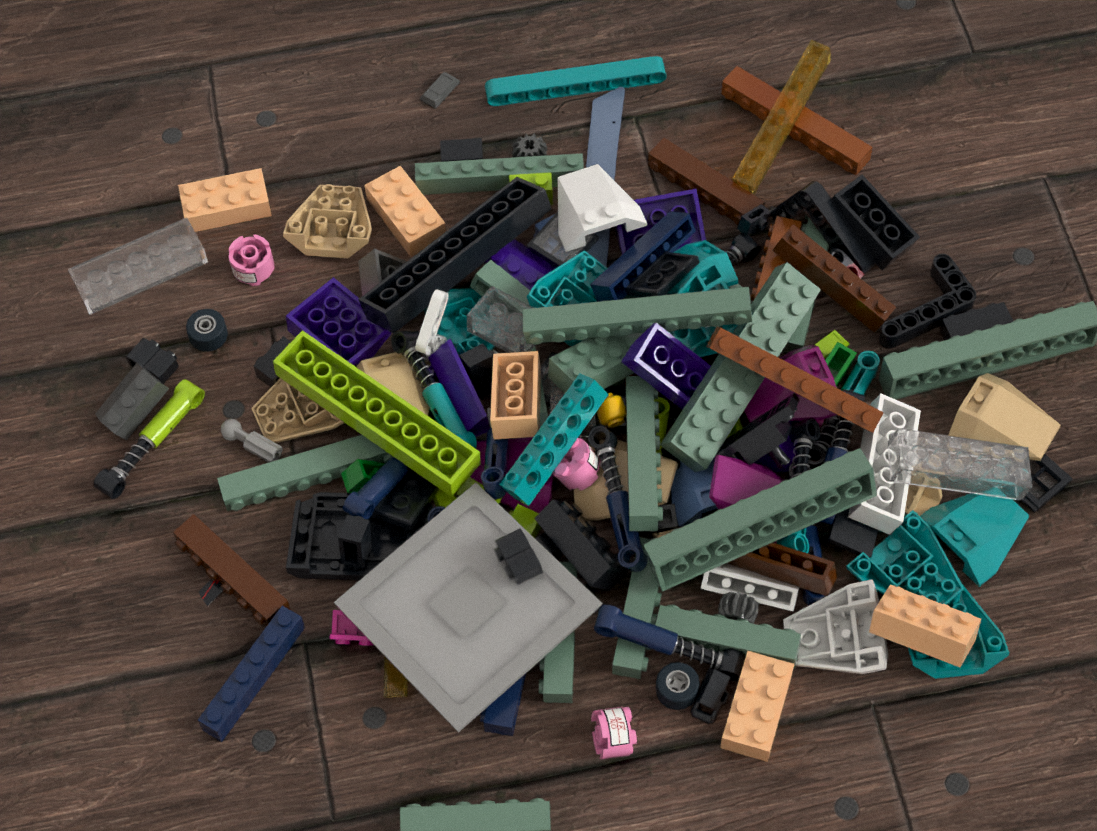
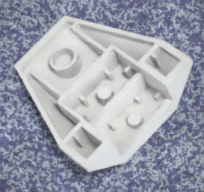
[558,164,647,252]
[783,579,888,674]

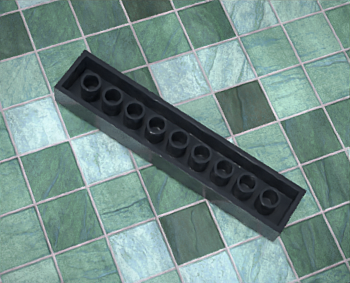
[358,177,552,334]

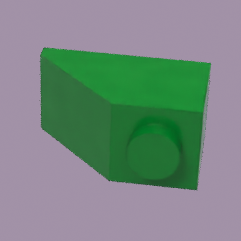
[341,459,385,493]

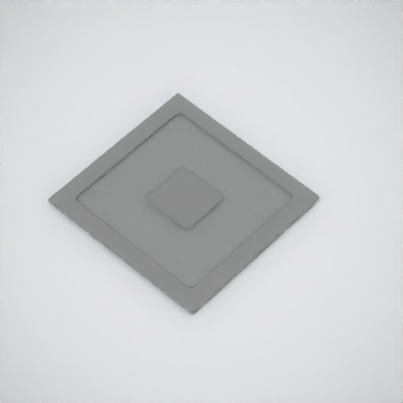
[334,483,603,733]

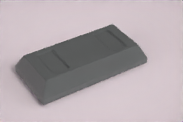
[419,72,460,109]

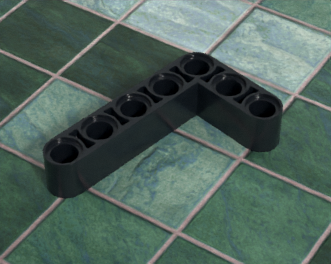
[773,181,875,274]
[879,254,976,349]

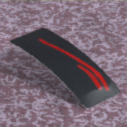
[199,579,224,606]

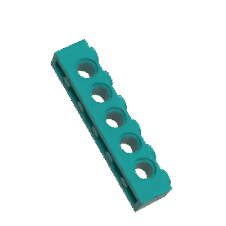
[499,374,609,506]

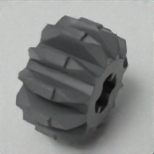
[512,133,547,157]
[718,592,759,624]

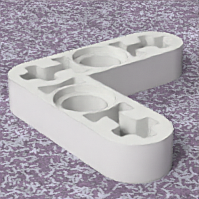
[415,289,448,355]

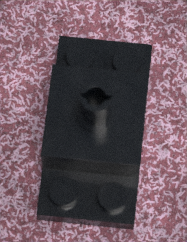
[715,393,800,469]

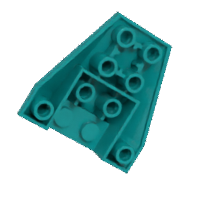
[667,240,738,294]
[526,250,607,347]
[424,288,519,360]
[920,484,1029,587]
[846,510,964,605]
[908,584,1009,679]

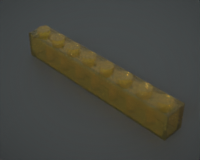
[732,40,831,194]

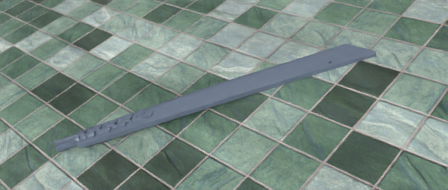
[586,87,625,267]

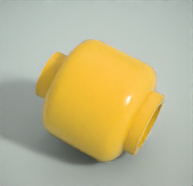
[597,393,627,428]

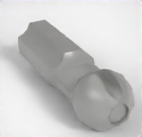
[220,419,283,463]

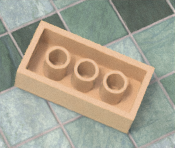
[364,166,446,257]
[178,168,272,233]
[490,351,541,439]
[869,585,981,668]
[721,651,794,762]

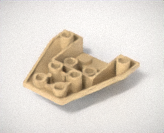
[283,184,372,258]
[356,352,434,416]
[947,373,1061,461]
[251,378,344,443]
[574,440,678,521]

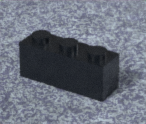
[939,302,1013,341]

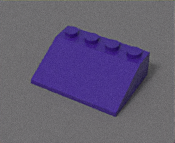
[614,189,706,256]
[286,277,392,367]

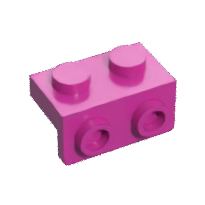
[330,610,373,646]

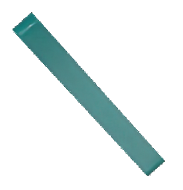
[485,56,667,106]

